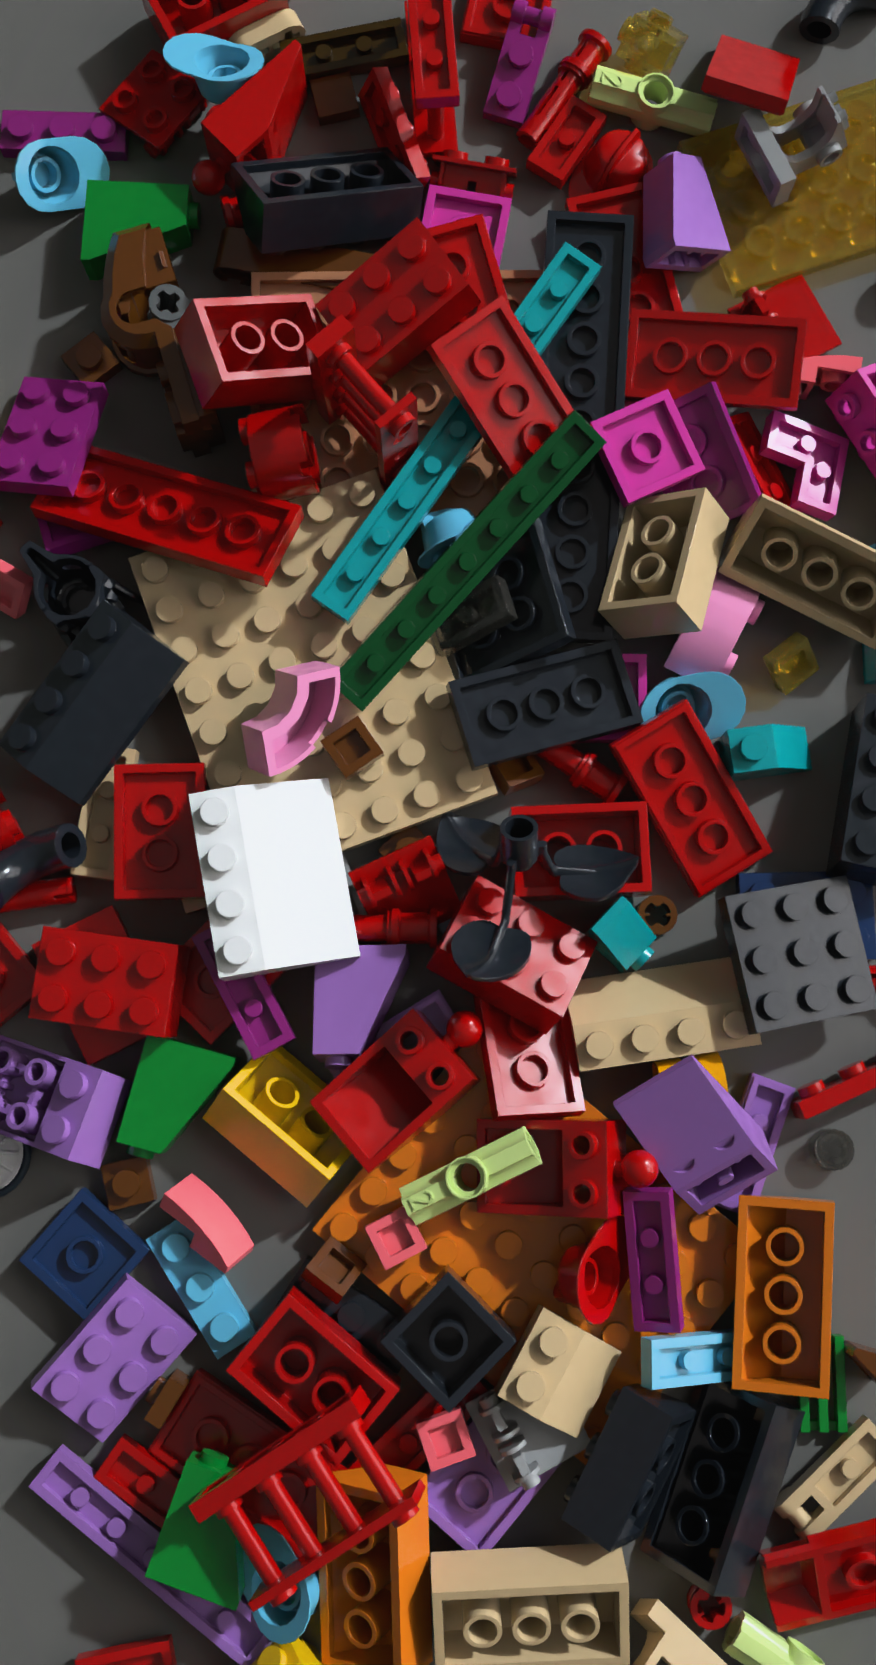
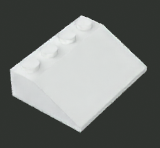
[188,778,360,981]

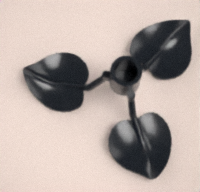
[437,812,639,982]

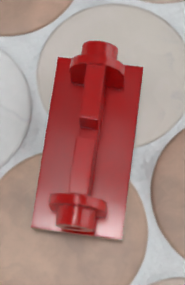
[430,149,517,198]

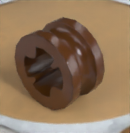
[636,895,678,936]

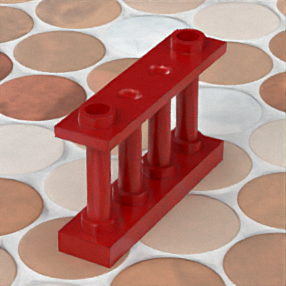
[404,0,460,158]
[305,314,418,489]
[188,1385,426,1612]

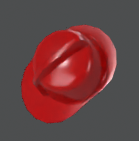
[568,128,653,198]
[553,1215,629,1324]

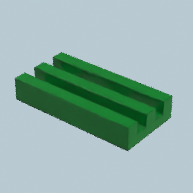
[797,1334,848,1433]

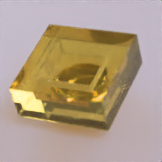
[763,631,820,695]

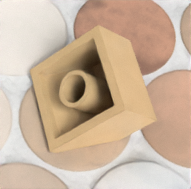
[494,1304,621,1439]

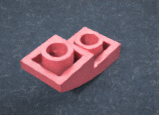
[798,355,863,400]
[159,1173,254,1274]

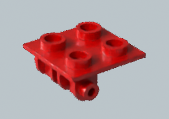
[98,49,208,159]
[727,273,842,358]
[348,835,460,945]

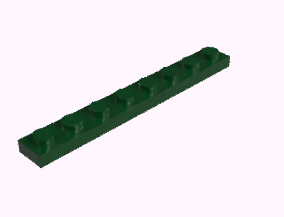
[339,410,607,712]

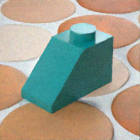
[718,724,812,781]
[585,896,657,973]

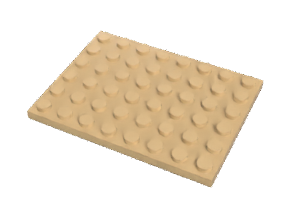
[128,470,498,853]

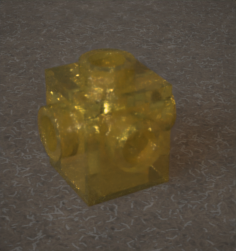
[615,8,689,78]

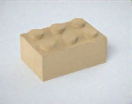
[598,487,729,639]

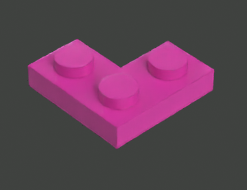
[759,410,849,522]

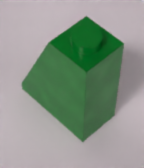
[80,180,201,281]
[116,1035,241,1159]
[145,1448,245,1611]

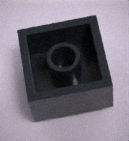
[380,1264,517,1413]

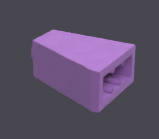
[643,151,731,272]
[312,944,410,1070]

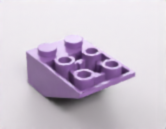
[0,1035,133,1169]
[613,1054,778,1215]

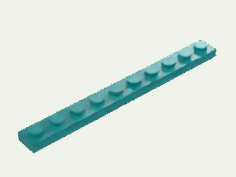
[311,242,602,625]

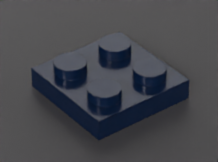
[19,1187,151,1320]

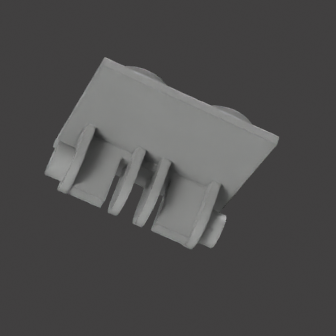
[465,1387,590,1492]

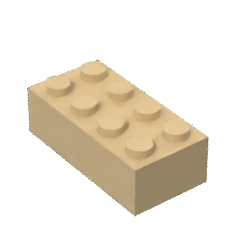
[431,1543,630,1665]

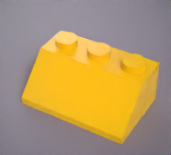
[203,1047,352,1208]

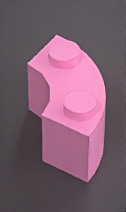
[663,563,765,676]
[241,661,340,777]

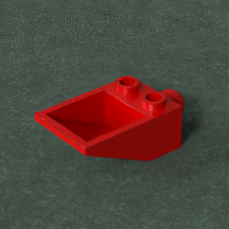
[191,39,308,196]
[309,1008,483,1173]
[477,1118,659,1219]

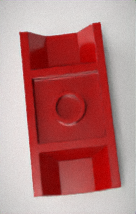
[758,1518,876,1633]

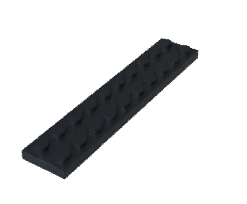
[539,210,634,644]

